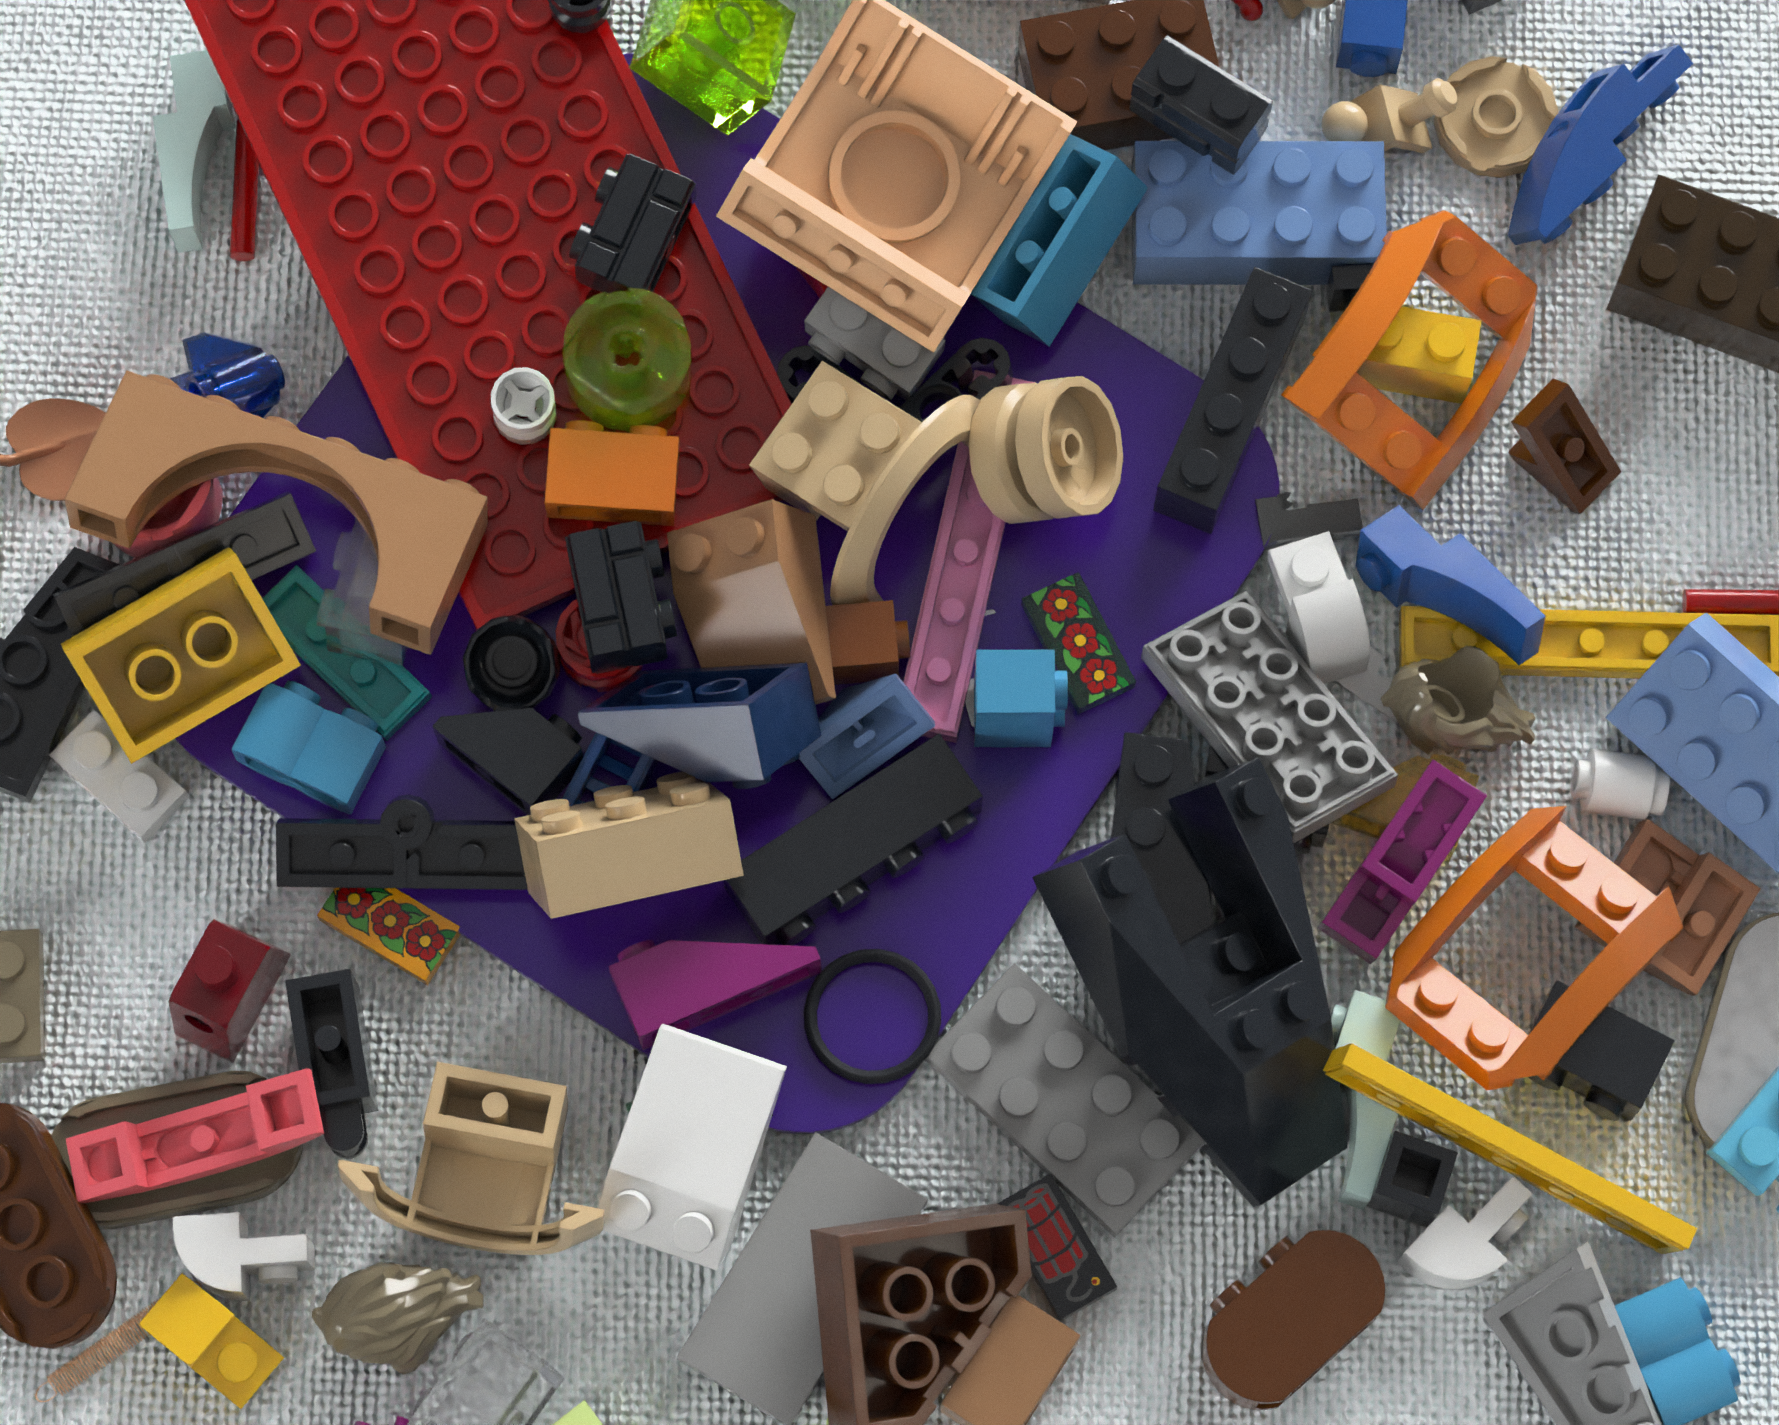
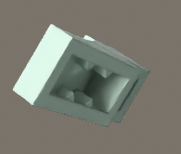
[153,50,235,253]
[1331,990,1400,1210]

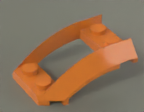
[1281,210,1538,510]
[1385,806,1683,1090]

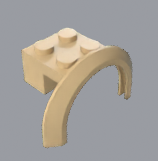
[749,361,980,605]
[338,1062,605,1255]

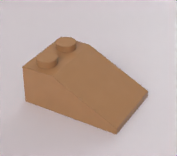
[667,499,836,705]

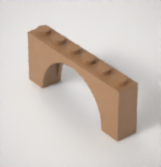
[64,370,488,655]

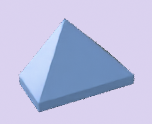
[799,674,935,800]

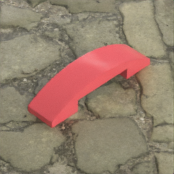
[66,1068,324,1203]

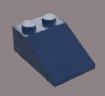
[578,662,822,789]

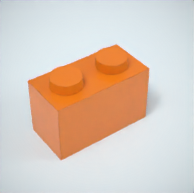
[545,420,679,526]

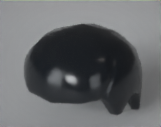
[463,615,560,712]

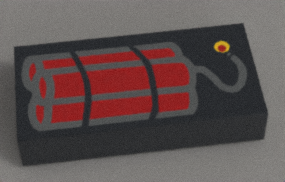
[997,1173,1117,1322]

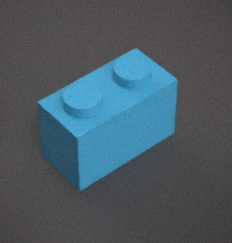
[974,650,1068,747]

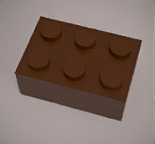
[1018,0,1219,153]

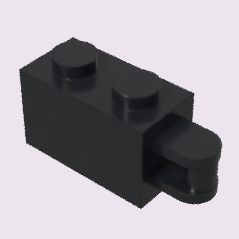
[285,969,379,1159]

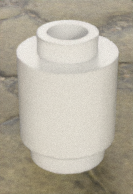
[1571,749,1670,820]

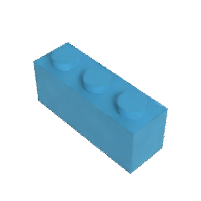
[971,134,1148,347]

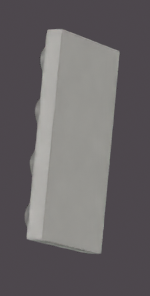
[1141,591,1398,843]
[677,1132,928,1425]

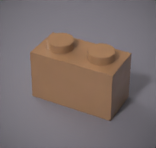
[940,1295,1081,1425]

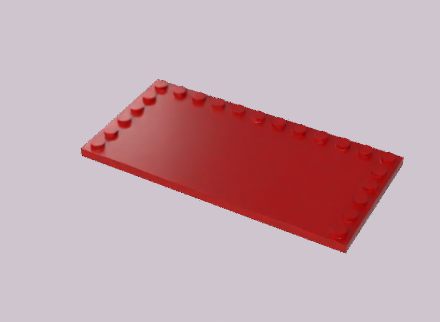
[183,0,791,630]

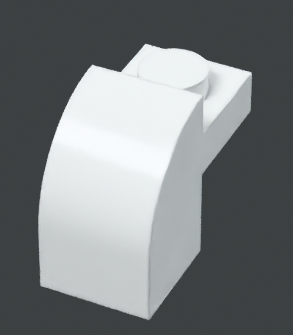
[1267,531,1370,684]

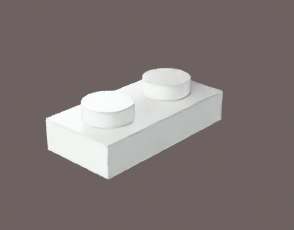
[49,709,189,843]

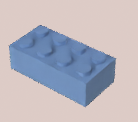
[1131,141,1387,285]
[1605,612,1779,874]

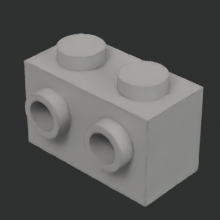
[804,287,945,401]

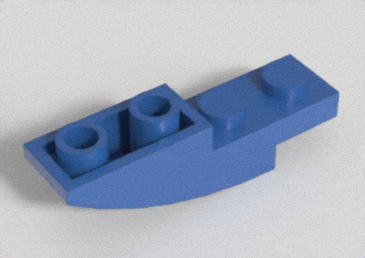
[1508,44,1693,245]

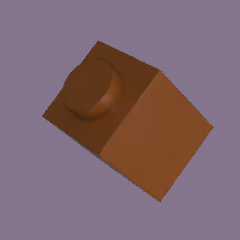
[826,600,910,685]

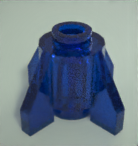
[170,332,285,418]

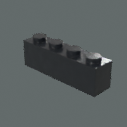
[1153,267,1313,534]
[723,733,983,946]

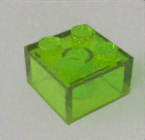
[630,0,796,135]

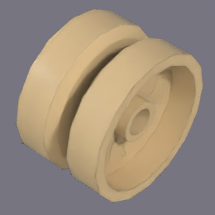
[968,376,1123,524]

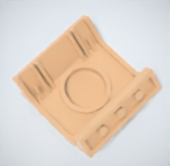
[716,0,1077,353]

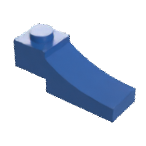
[1355,505,1546,665]

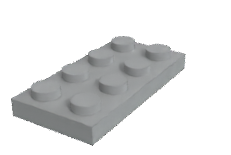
[925,963,1205,1238]

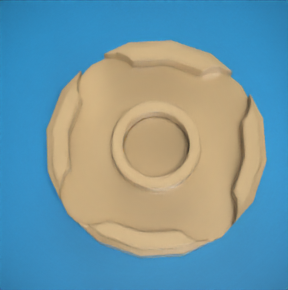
[1434,56,1558,178]

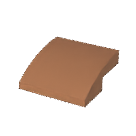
[1574,819,1761,996]

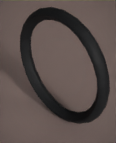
[804,949,941,1084]

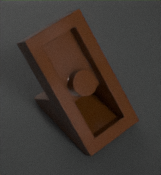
[1508,379,1622,514]

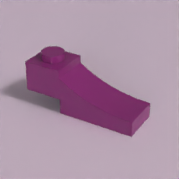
[1317,759,1487,964]

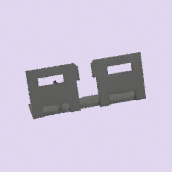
[1255,492,1363,550]

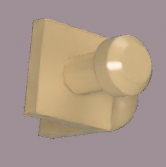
[1321,78,1457,153]

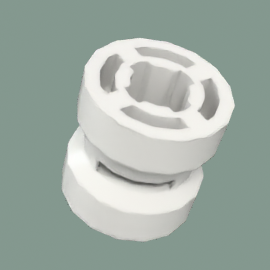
[491,367,556,445]

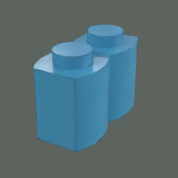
[231,681,386,815]
[1615,1277,1741,1425]

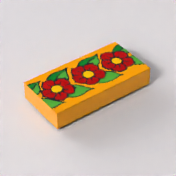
[317,888,460,986]

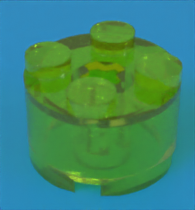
[563,288,692,432]

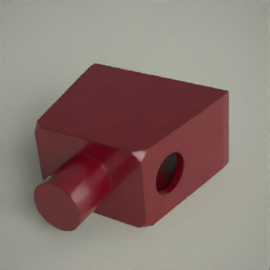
[168,919,291,1063]

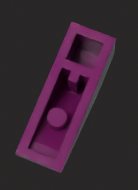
[608,940,822,1050]

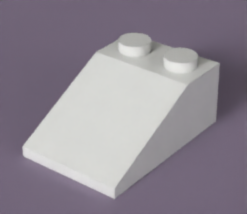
[597,1023,787,1270]

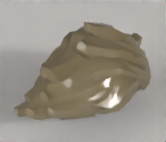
[1380,645,1535,755]
[312,1262,484,1375]

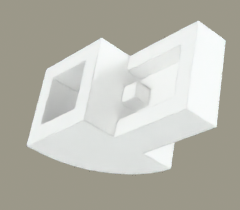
[1397,1176,1532,1289]
[172,1212,315,1301]

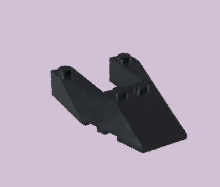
[1032,757,1348,1207]

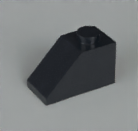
[432,708,584,815]

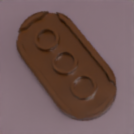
[0,1103,117,1349]

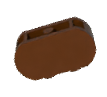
[1202,1230,1385,1410]

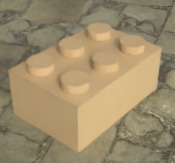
[514,772,744,919]

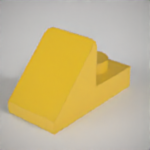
[138,1273,284,1409]

